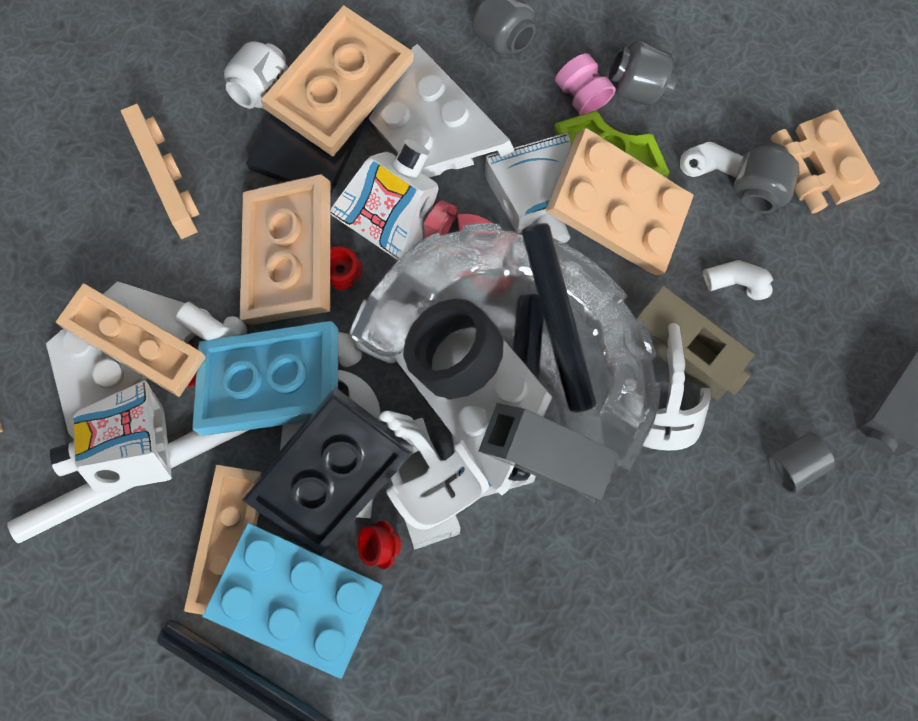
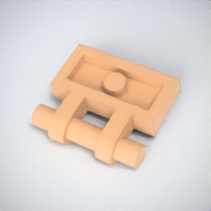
[771,109,880,213]

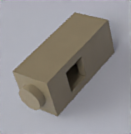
[629,286,755,401]

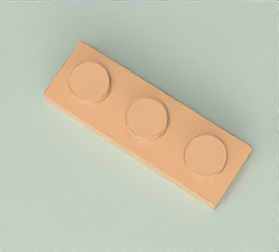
[120,104,200,239]
[56,283,206,397]
[184,465,262,615]

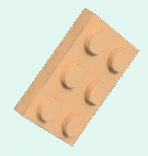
[261,5,414,156]
[545,128,694,275]
[240,174,330,325]

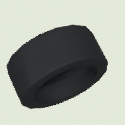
[403,298,504,399]

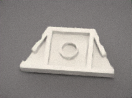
[369,44,514,178]
[46,281,211,438]
[393,328,552,495]

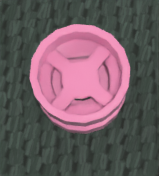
[555,53,616,115]

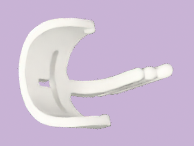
[621,323,711,450]
[379,411,489,530]

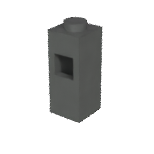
[858,341,918,457]
[478,403,619,501]

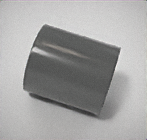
[768,432,835,494]

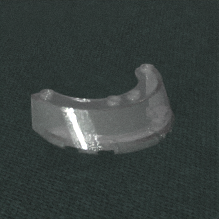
[351,223,660,503]

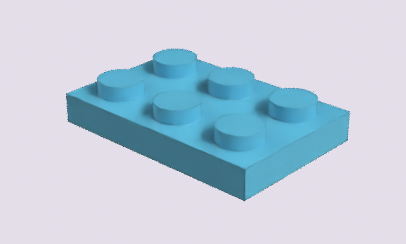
[192,321,339,436]
[202,523,383,679]

